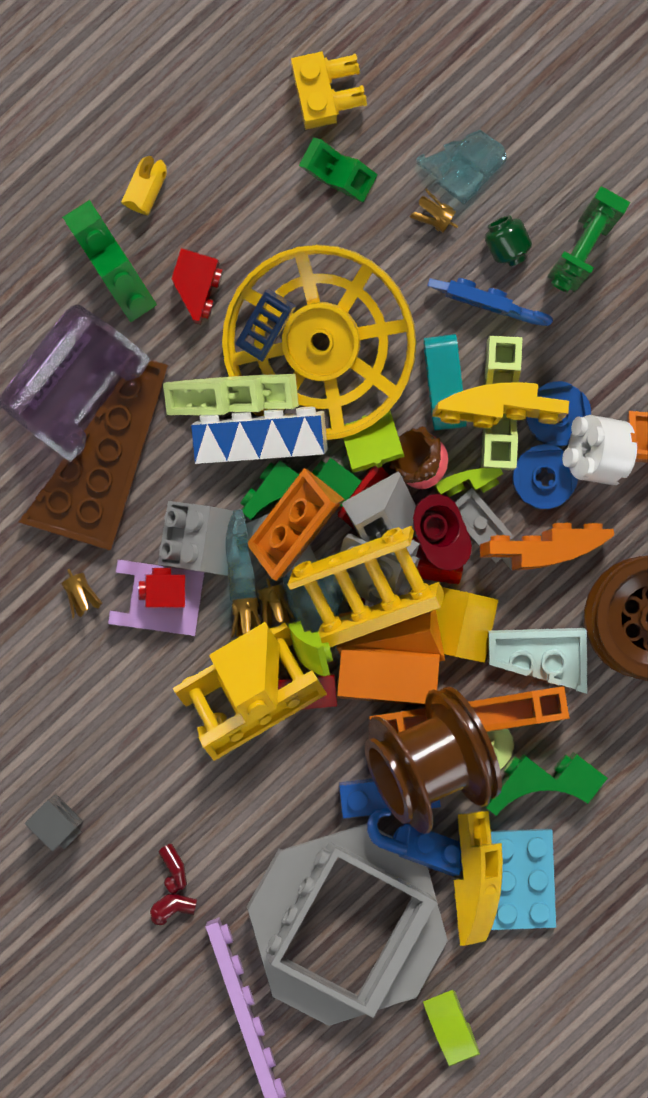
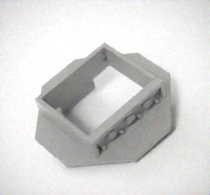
[246,823,448,1026]

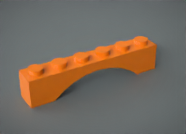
[369,686,570,733]

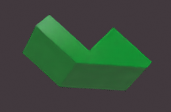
[299,137,378,203]

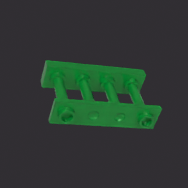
[547,186,630,293]

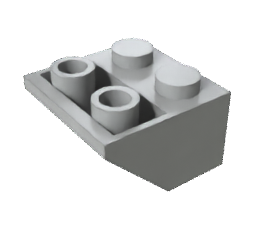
[341,471,416,555]
[158,501,239,576]

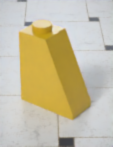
[209,622,280,726]

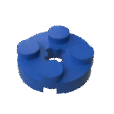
[526,381,591,447]
[512,444,578,509]

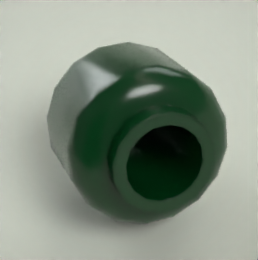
[485,215,532,266]

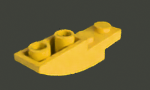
[432,382,569,428]
[454,811,503,946]

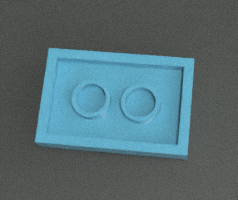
[491,829,556,930]

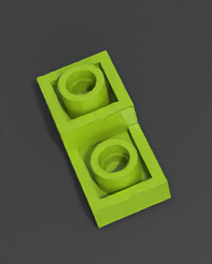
[433,468,504,497]
[288,621,333,676]
[423,990,480,1066]

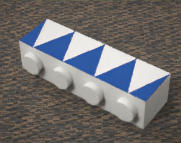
[191,406,328,464]

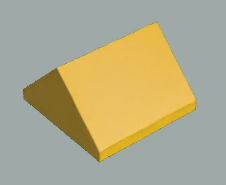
[436,587,499,663]

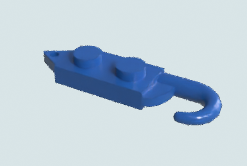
[427,278,553,326]
[367,809,463,876]

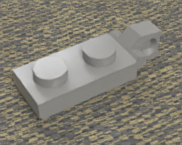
[455,488,515,571]

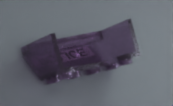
[0,304,151,462]

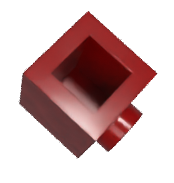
[138,568,185,608]

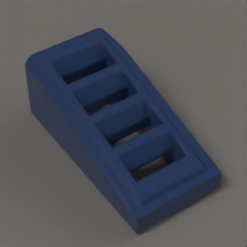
[235,289,296,362]

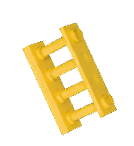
[287,526,444,647]
[173,622,327,761]

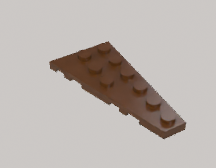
[18,356,169,551]

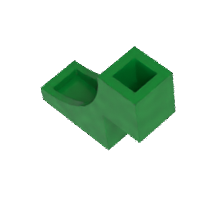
[62,200,157,322]
[240,458,362,521]
[485,752,608,816]

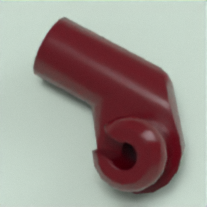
[158,844,187,894]
[150,894,197,926]

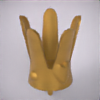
[410,188,458,233]
[61,569,103,619]
[258,578,296,628]
[231,589,261,638]

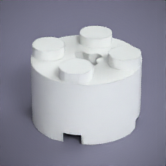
[562,415,637,485]

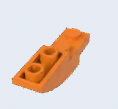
[480,523,614,571]

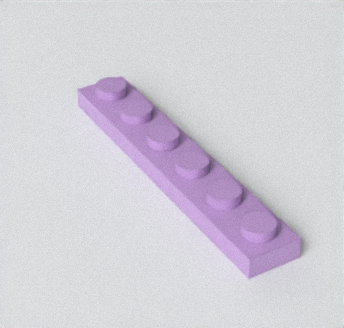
[206,917,286,1098]

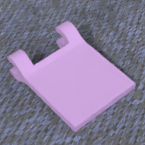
[108,560,204,636]

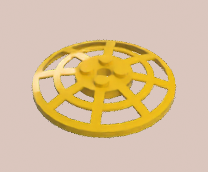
[222,244,416,440]

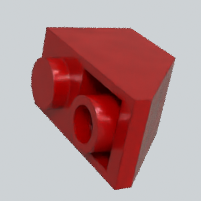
[171,248,223,325]

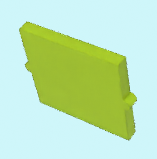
[343,410,405,473]

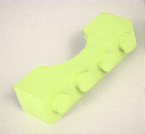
[481,336,522,470]

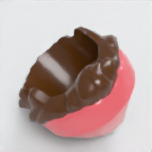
[389,426,448,489]

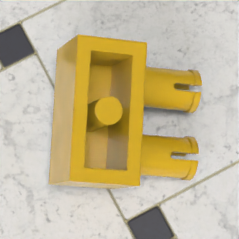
[291,51,367,130]

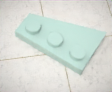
[488,628,587,694]

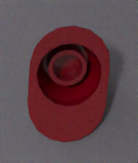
[413,494,472,571]

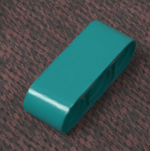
[423,334,467,431]

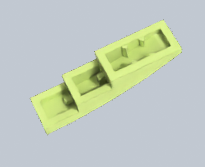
[163,374,299,415]

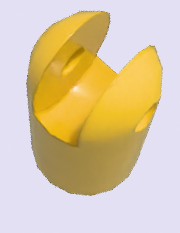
[121,156,167,216]

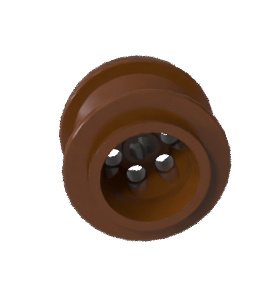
[584,555,648,681]
[365,686,502,834]

